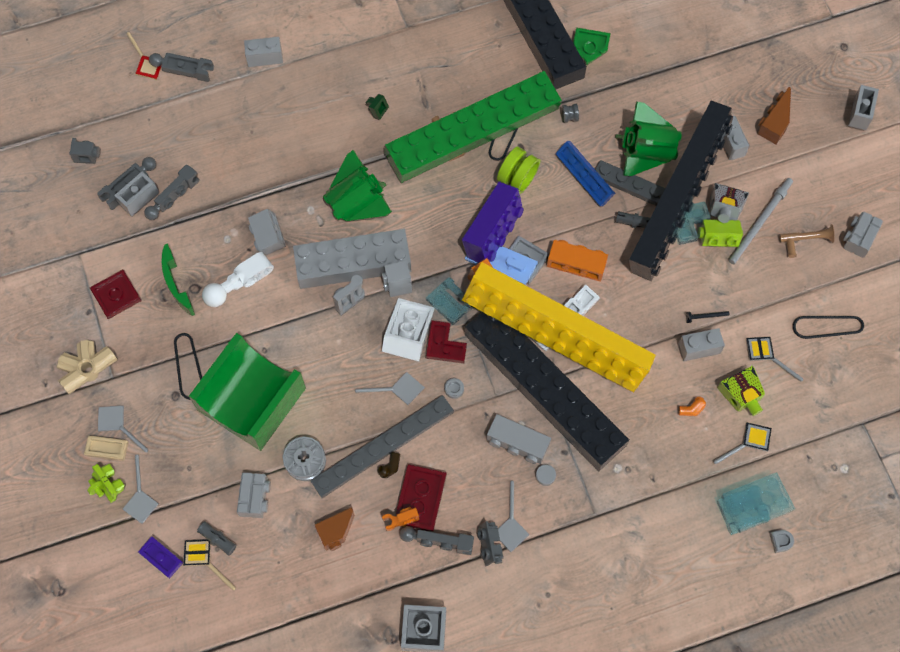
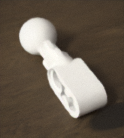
[202,252,274,307]

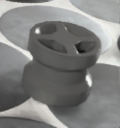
[562,103,579,123]

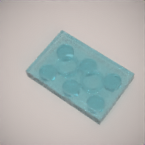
[721,472,795,533]

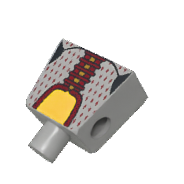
[710,183,749,223]

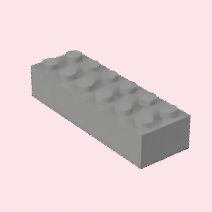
[293,229,412,289]

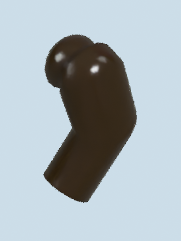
[377,452,401,478]

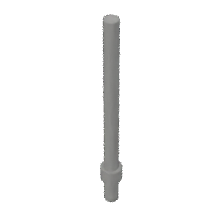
[729,178,793,265]

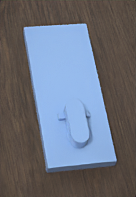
[465,246,538,285]

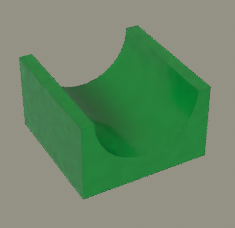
[189,333,306,451]

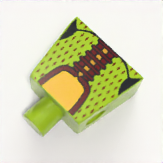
[717,365,765,416]

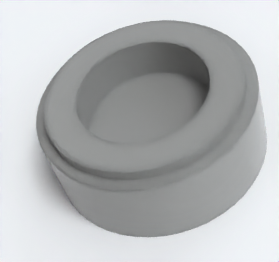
[445,378,464,399]
[536,465,556,486]

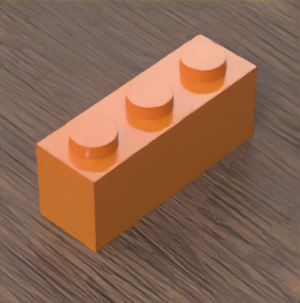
[547,240,609,282]

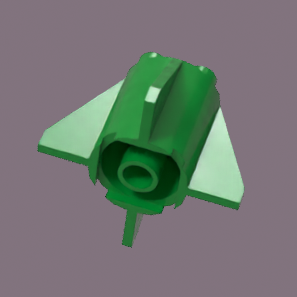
[615,101,682,176]
[323,150,392,221]

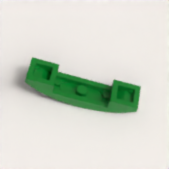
[162,243,195,316]

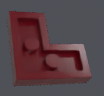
[426,321,467,364]

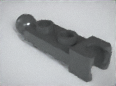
[149,53,214,82]
[97,157,156,210]
[144,165,200,220]
[400,526,474,555]

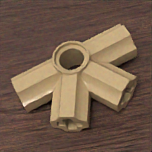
[57,340,117,394]

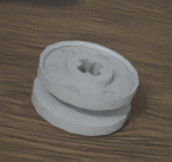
[283,436,326,481]

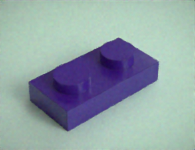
[138,536,183,579]

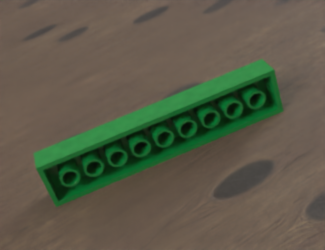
[384,71,562,183]

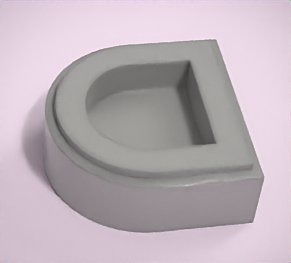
[770,530,794,553]

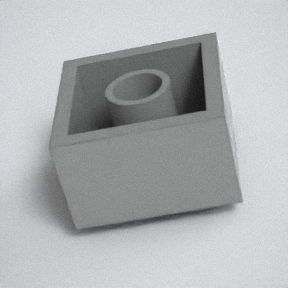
[401,605,446,652]

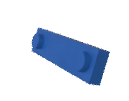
[556,141,615,206]

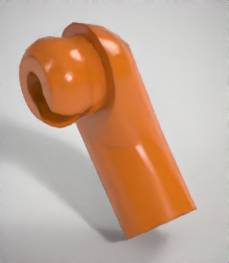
[678,396,706,416]

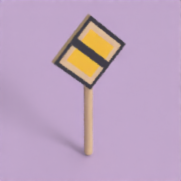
[183,539,236,590]

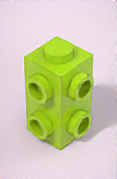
[697,219,743,247]

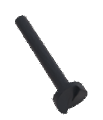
[686,311,730,323]

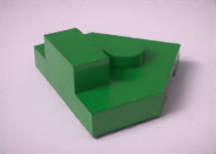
[573,27,611,65]

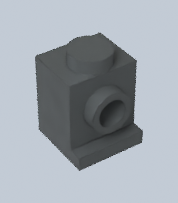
[69,138,100,164]

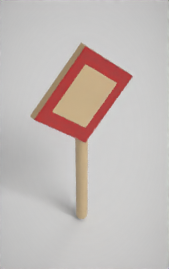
[127,32,162,80]

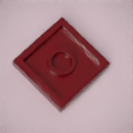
[90,269,142,319]

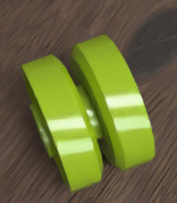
[497,146,541,194]

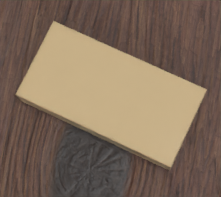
[84,435,129,461]

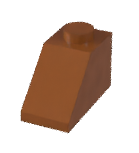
[315,507,355,551]

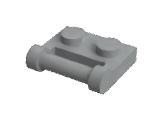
[333,275,365,316]

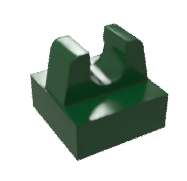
[365,94,389,120]

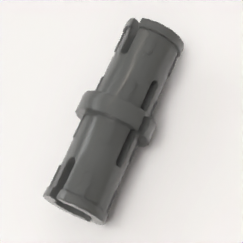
[616,211,650,228]
[197,521,237,556]

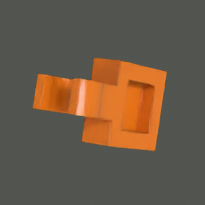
[382,507,419,531]

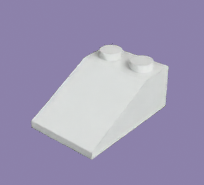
[382,298,435,361]

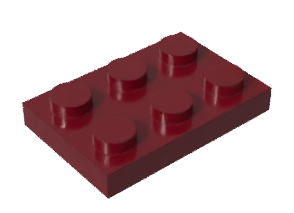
[395,464,447,532]

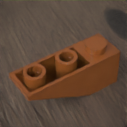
[758,87,791,145]

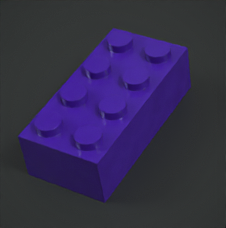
[462,182,524,263]

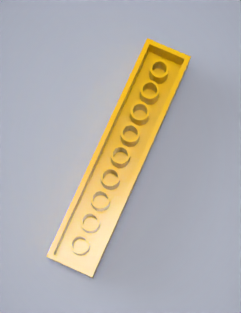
[462,262,656,392]

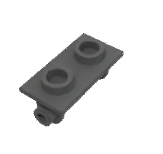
[477,521,504,567]

